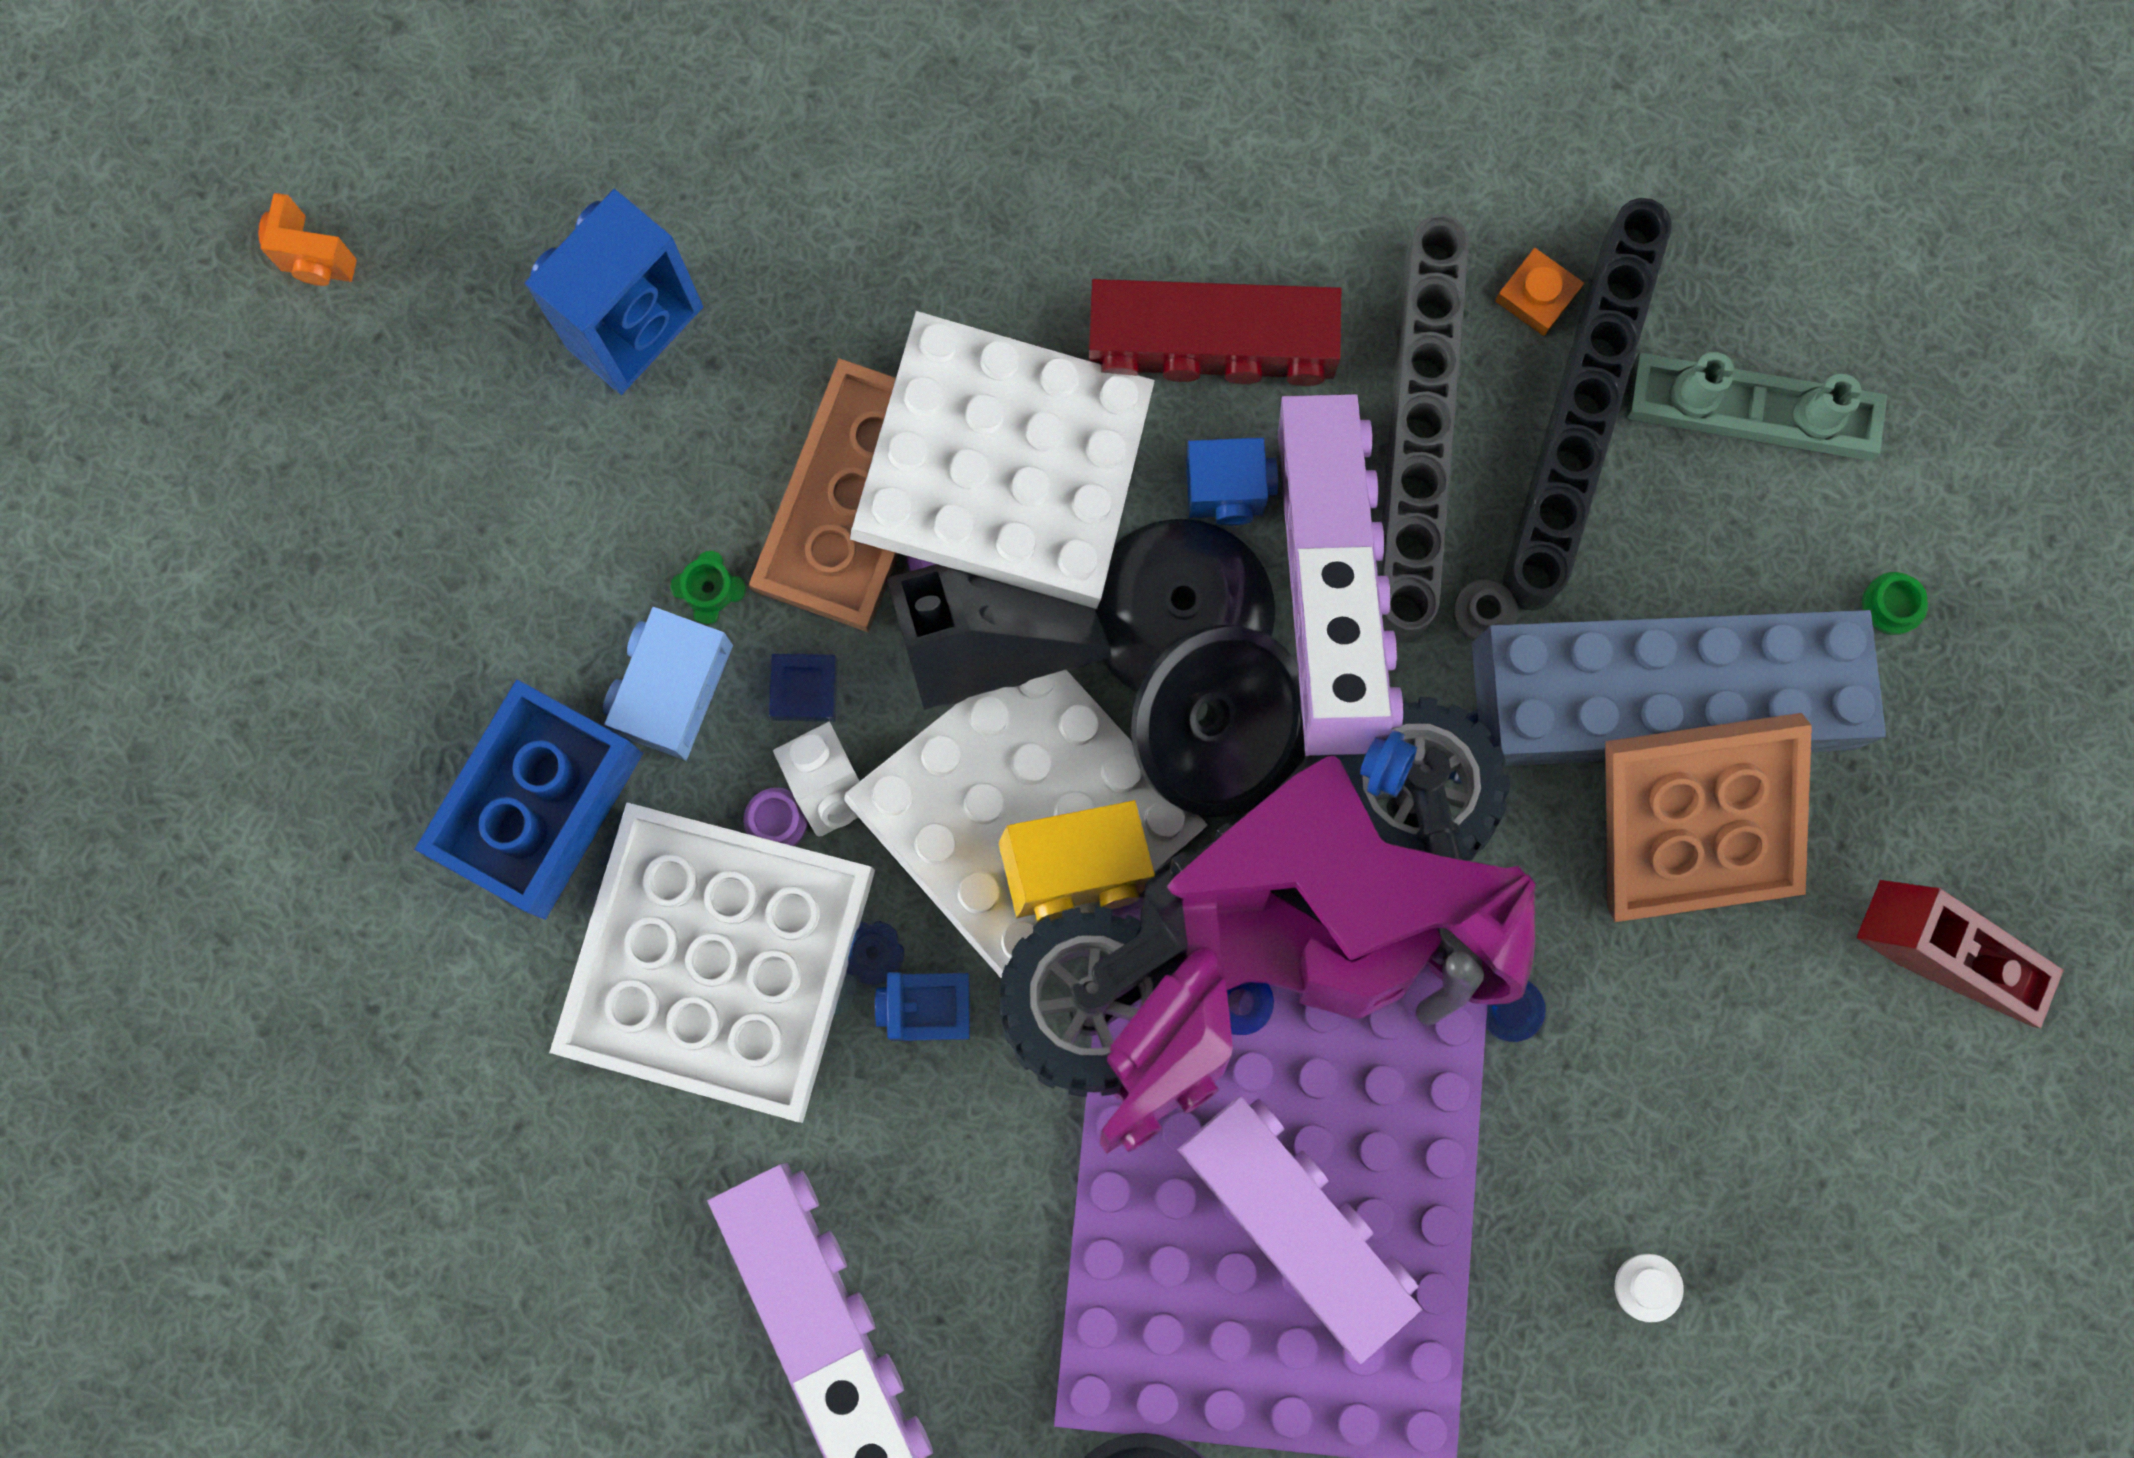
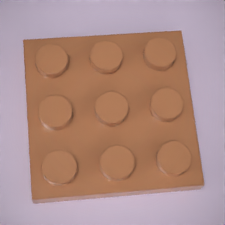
[1605,713,1812,922]

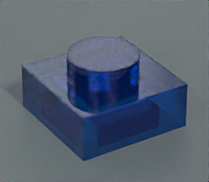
[769,654,838,722]

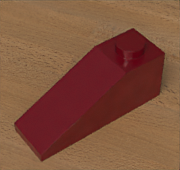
[1856,880,2064,1029]

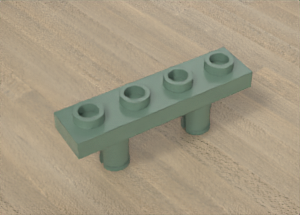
[1626,352,1887,461]

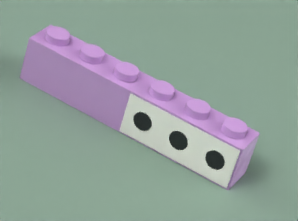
[1278,394,1403,756]
[707,1163,933,1458]

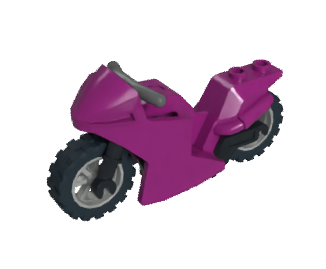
[1000,697,1536,1154]

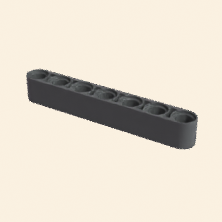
[1377,214,1469,643]

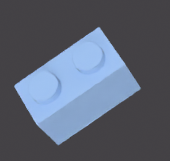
[603,607,733,761]

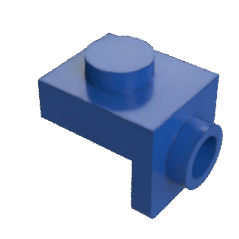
[875,972,970,1041]

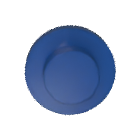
[1360,730,1417,797]

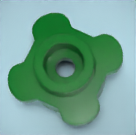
[670,551,746,625]

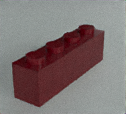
[1089,279,1342,386]

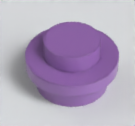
[743,788,808,846]

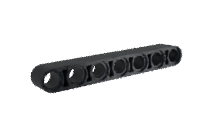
[1503,198,1672,611]

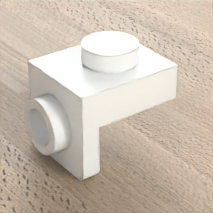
[773,721,860,837]

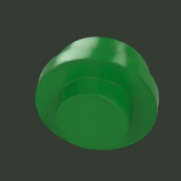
[1862,572,1928,635]

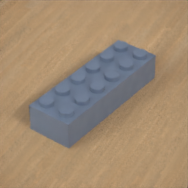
[1471,610,1886,766]

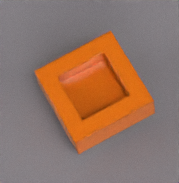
[1495,248,1584,336]

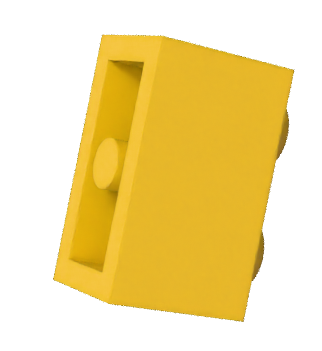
[998,800,1155,922]

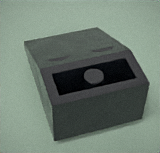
[887,564,1112,710]

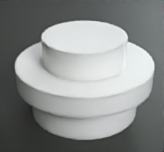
[1615,1254,1684,1322]

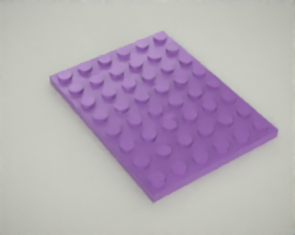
[1054,897,1487,1458]

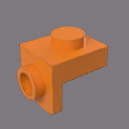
[258,193,357,286]

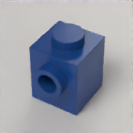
[1186,437,1278,526]

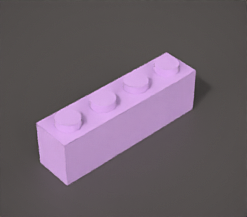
[1177,1096,1423,1365]

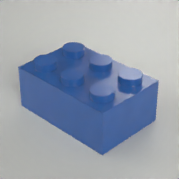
[524,188,704,395]
[414,679,643,920]

